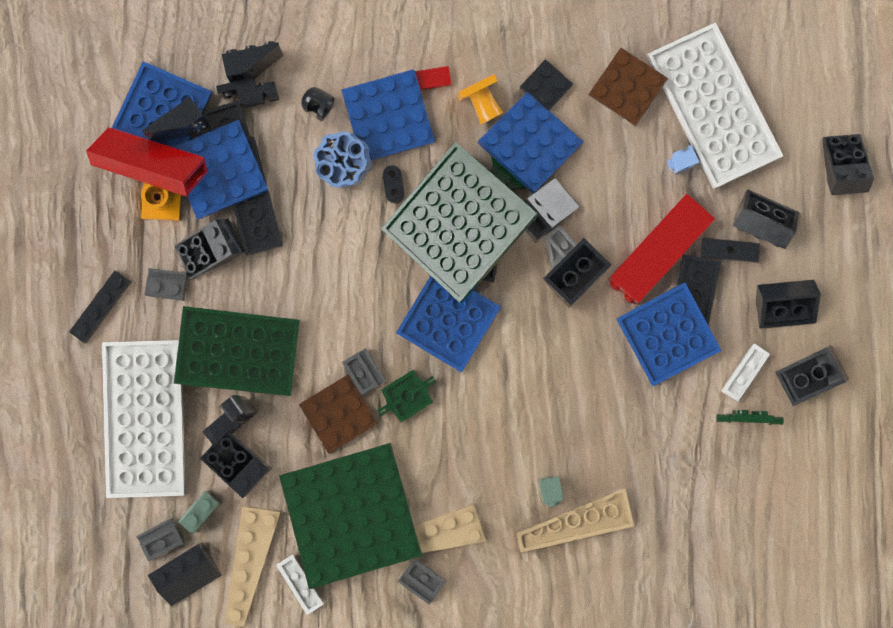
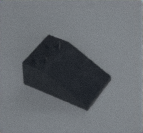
[142,97,209,142]
[775,345,849,406]

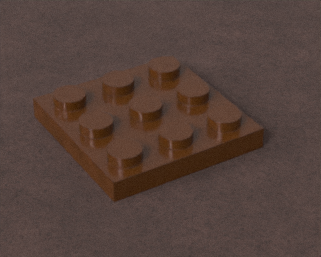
[588,48,668,127]
[299,374,378,454]

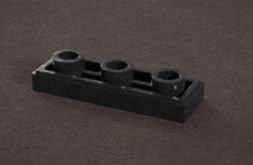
[700,238,760,263]

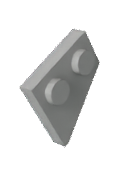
[545,225,577,269]

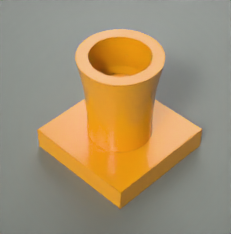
[456,74,504,125]
[141,182,182,221]

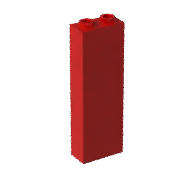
[86,127,208,197]
[608,193,715,305]

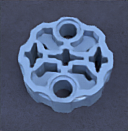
[313,131,372,188]

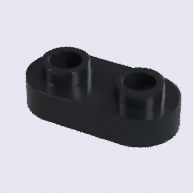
[383,165,405,204]

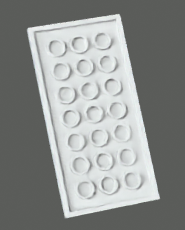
[647,22,783,190]
[102,340,186,498]

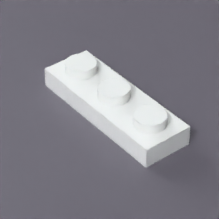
[721,343,770,402]
[276,554,324,615]

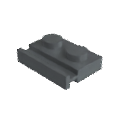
[144,268,188,301]
[342,348,386,395]
[136,518,185,562]
[398,558,446,605]

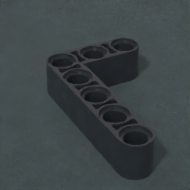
[202,395,258,445]

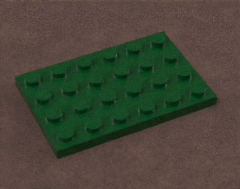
[174,306,300,396]

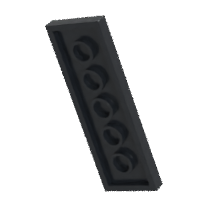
[233,136,283,256]

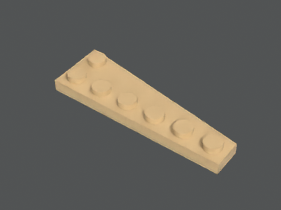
[516,488,634,553]
[414,504,486,553]
[225,506,281,626]

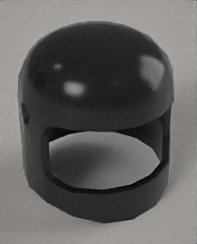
[301,87,335,122]

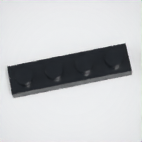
[69,270,131,344]

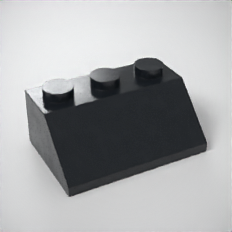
[733,189,799,249]
[543,238,611,308]
[756,280,821,329]
[148,542,222,607]

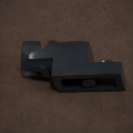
[216,77,279,108]

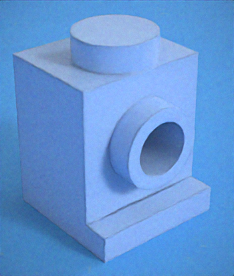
[667,145,699,174]

